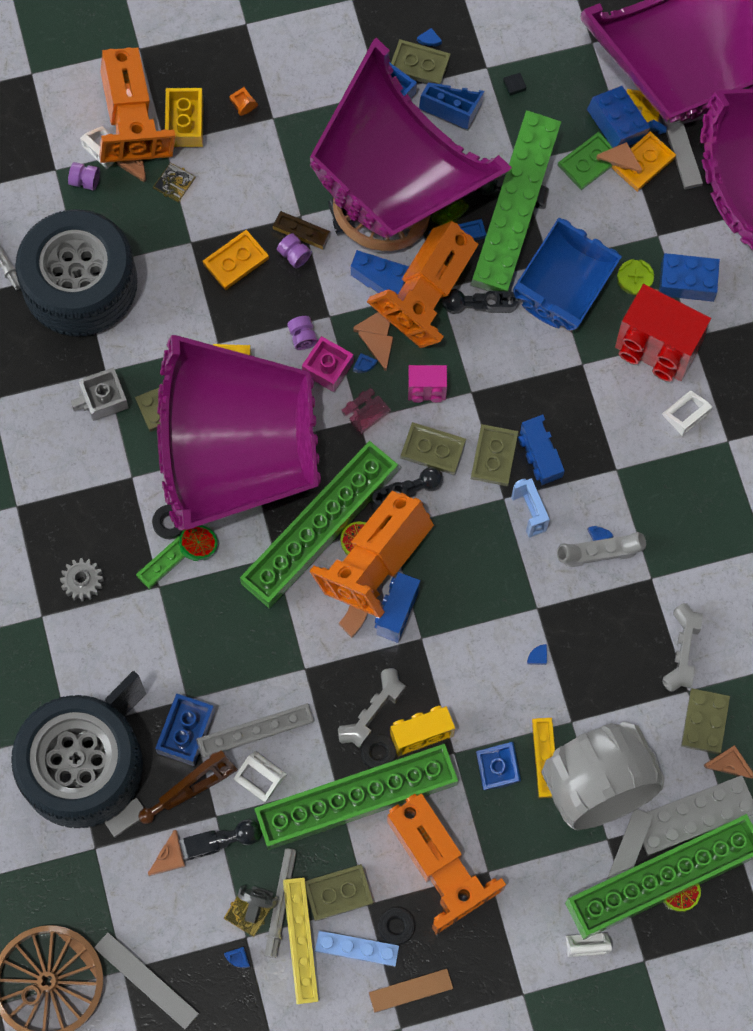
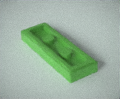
[136,536,185,590]

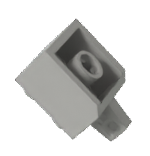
[71,367,129,421]

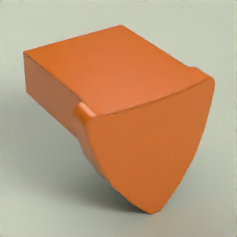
[229,87,258,116]

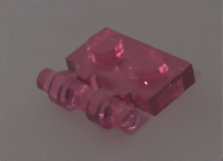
[341,388,390,434]

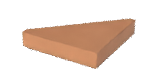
[596,142,642,173]
[117,159,146,182]
[353,312,390,336]
[359,331,393,371]
[703,745,753,779]
[148,830,185,876]

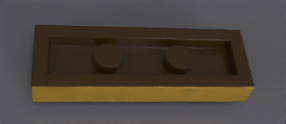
[273,211,330,249]

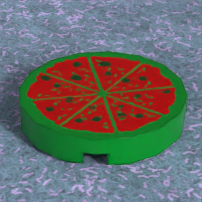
[179,525,217,561]

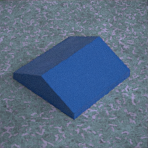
[476,742,521,790]

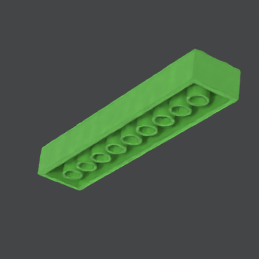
[470,110,561,291]
[240,441,398,609]
[254,744,458,850]
[565,814,753,940]

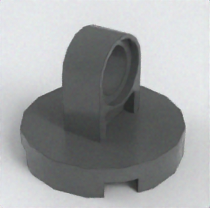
[238,885,279,924]

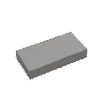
[105,798,143,838]

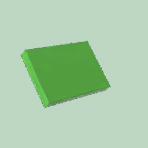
[558,132,612,190]

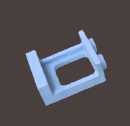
[511,478,550,538]

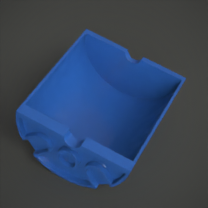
[513,218,622,330]

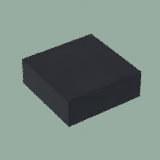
[503,73,527,96]

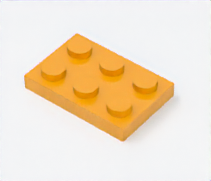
[612,131,676,192]
[203,230,269,290]

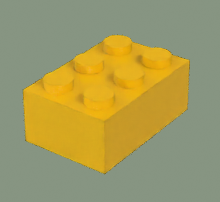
[165,88,203,147]
[390,706,455,757]

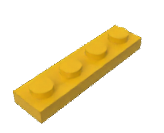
[532,717,555,798]

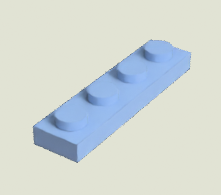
[315,931,399,967]

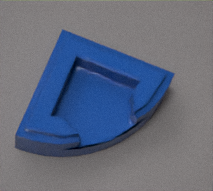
[417,28,442,47]
[647,120,667,134]
[353,353,378,373]
[587,526,614,541]
[527,644,547,665]
[224,947,250,968]

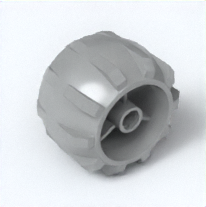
[541,722,665,830]

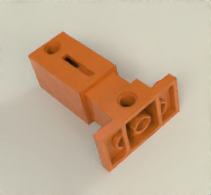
[99,47,176,163]
[367,221,479,348]
[309,491,434,618]
[387,793,506,935]

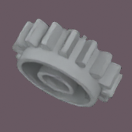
[60,558,104,601]

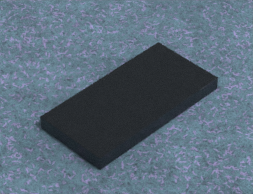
[105,671,146,717]

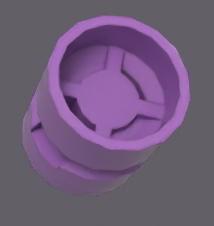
[68,162,100,190]
[277,233,312,268]
[287,316,318,350]

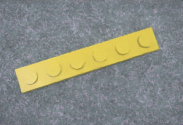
[283,878,318,1004]

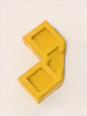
[626,89,659,122]

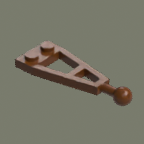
[138,750,238,824]

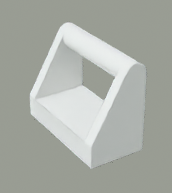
[80,126,115,169]
[662,390,712,436]
[234,751,287,803]
[566,933,612,957]

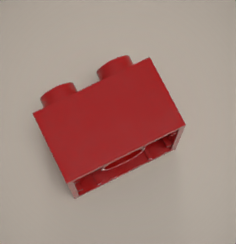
[615,284,712,382]

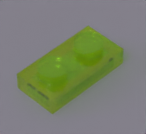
[431,199,469,226]

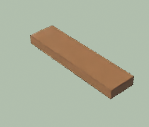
[369,969,453,1013]

